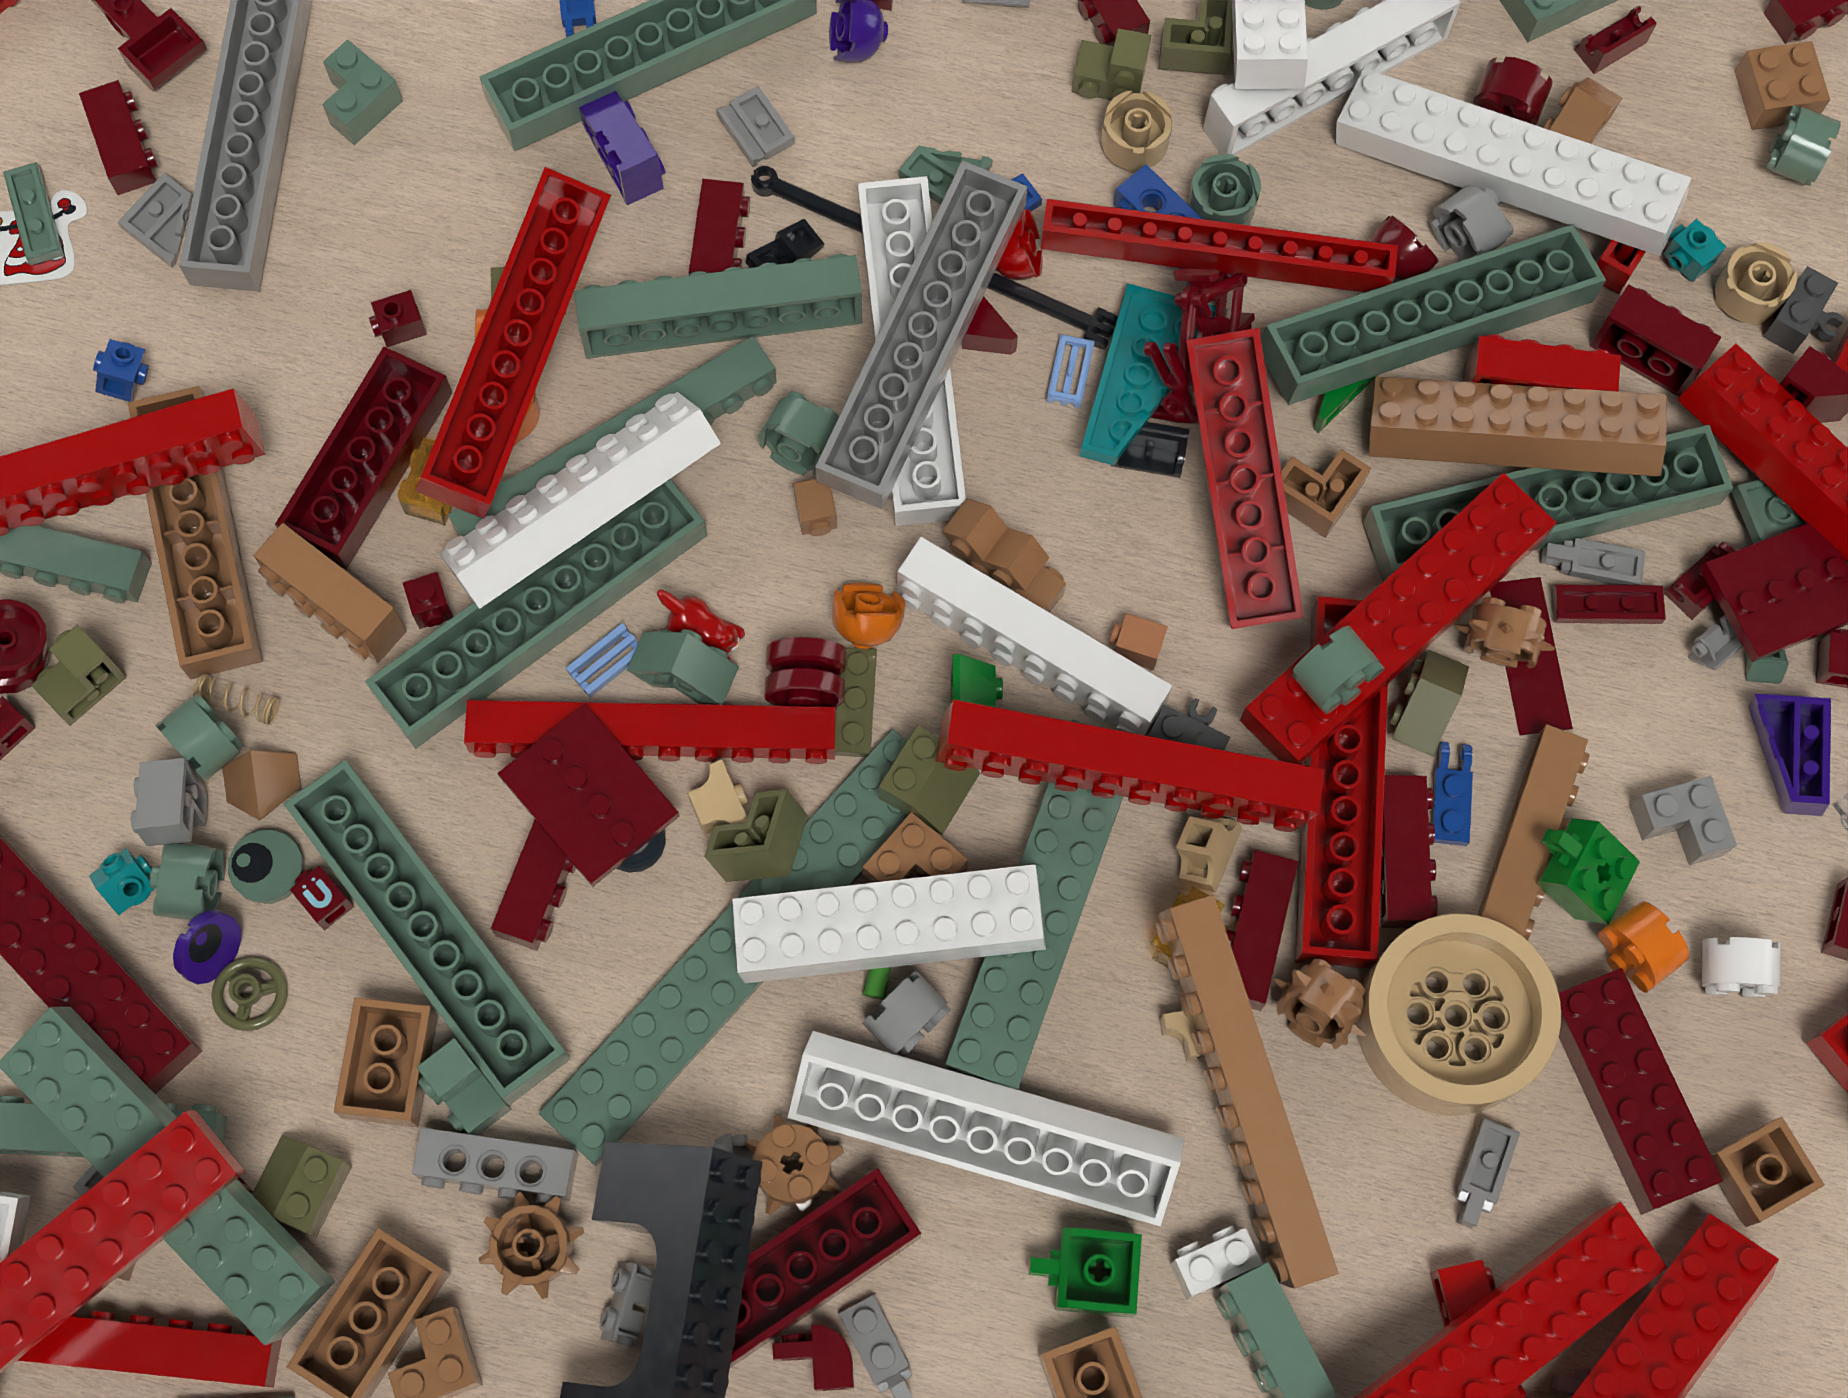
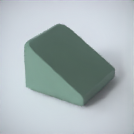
[1745,650,1789,684]

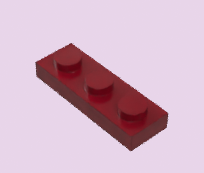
[1552,585,1666,624]

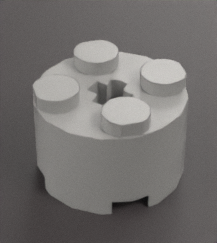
[1430,185,1513,262]
[862,970,951,1057]

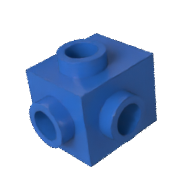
[93,339,149,402]

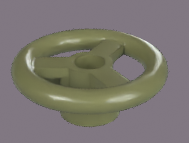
[211,956,287,1031]

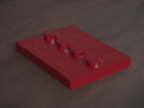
[1699,523,1848,662]
[497,704,680,888]

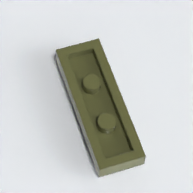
[835,648,877,757]

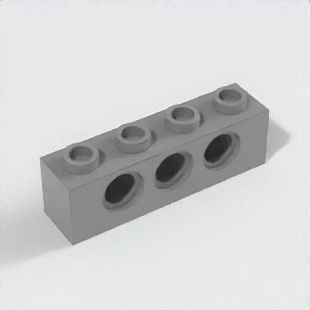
[412,1127,578,1205]

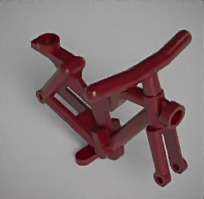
[1144,268,1255,424]

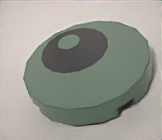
[228,830,305,904]

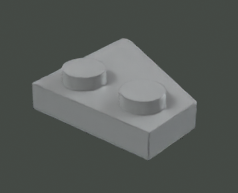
[118,173,193,268]

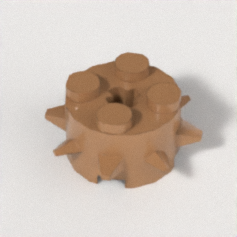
[1455,597,1555,668]
[1275,959,1366,1049]
[744,1114,844,1216]
[479,1192,584,1299]

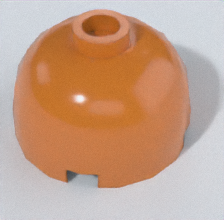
[832,582,905,649]

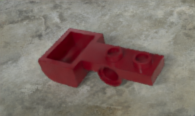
[91,0,207,91]

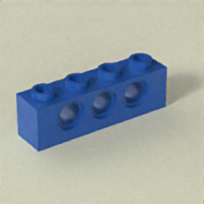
[1113,164,1232,285]

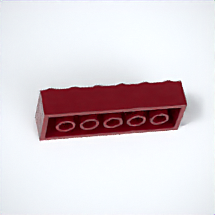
[275,346,452,570]
[1559,968,1723,1215]
[730,1168,921,1368]

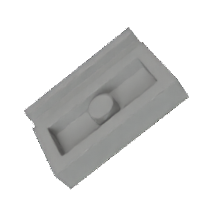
[717,86,795,167]

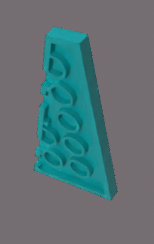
[1079,283,1228,466]

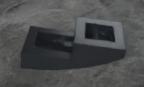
[745,219,824,268]

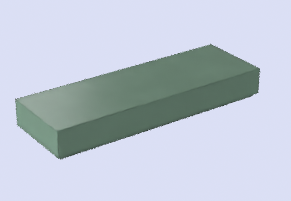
[3,162,64,266]

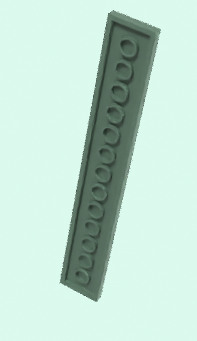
[539,729,908,1166]

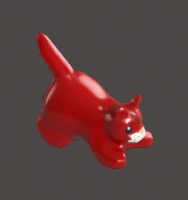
[657,589,745,660]

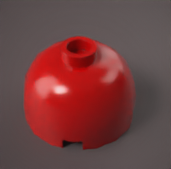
[996,209,1043,280]

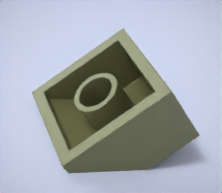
[879,725,980,835]
[252,1135,352,1238]

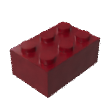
[1590,284,1722,397]

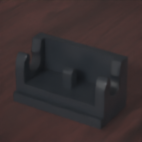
[1111,422,1190,478]

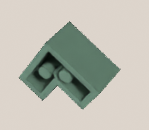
[322,39,403,145]
[627,629,739,705]
[416,1038,511,1136]

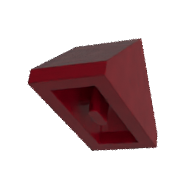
[962,296,1018,355]

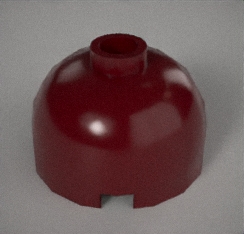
[1371,215,1439,281]

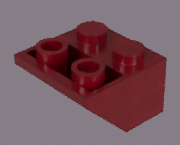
[1780,346,1848,423]

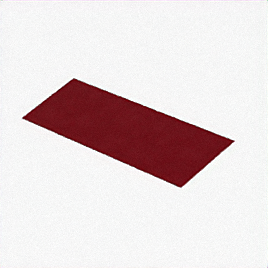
[1490,577,1573,736]

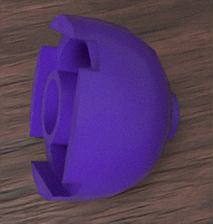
[829,0,888,62]

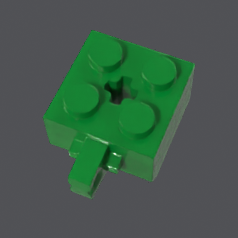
[1538,818,1640,925]
[1028,1228,1142,1318]

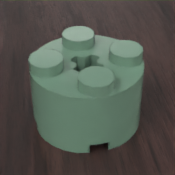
[1766,105,1841,186]
[1187,154,1261,225]
[758,391,839,475]
[1292,626,1385,714]
[155,694,244,781]
[150,843,225,920]

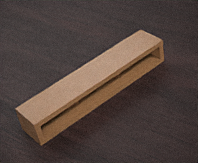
[1477,724,1590,940]

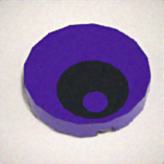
[173,910,241,985]

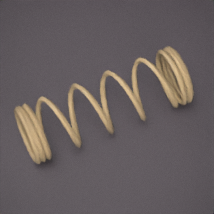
[193,673,279,725]

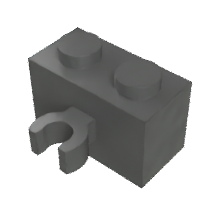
[1763,266,1845,354]
[1148,698,1230,750]

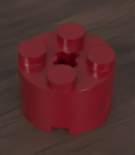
[1473,57,1553,125]

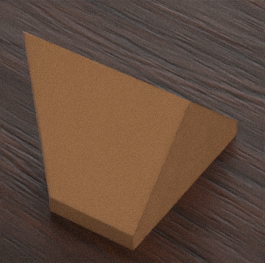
[222,750,302,821]

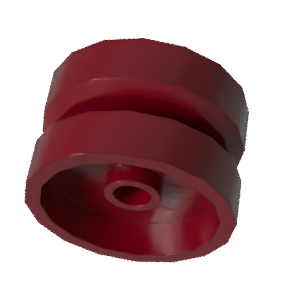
[0,599,49,694]
[764,637,846,707]

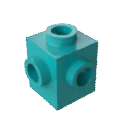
[1663,218,1727,282]
[89,848,154,916]

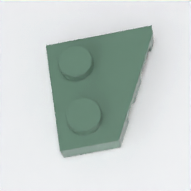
[899,146,993,205]

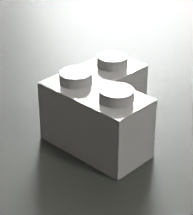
[131,758,208,846]
[1630,776,1737,865]

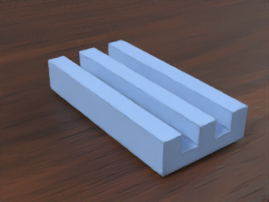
[1046,334,1095,409]
[566,623,638,698]

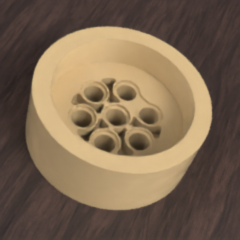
[1356,914,1561,1116]

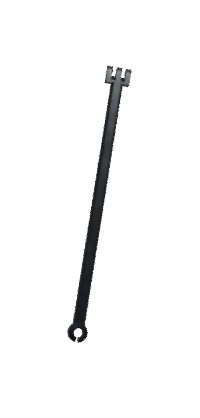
[751,166,1118,349]

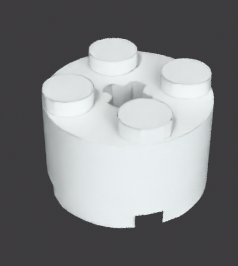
[1702,937,1781,998]

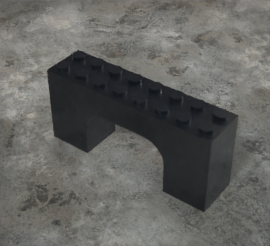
[560,1142,763,1398]

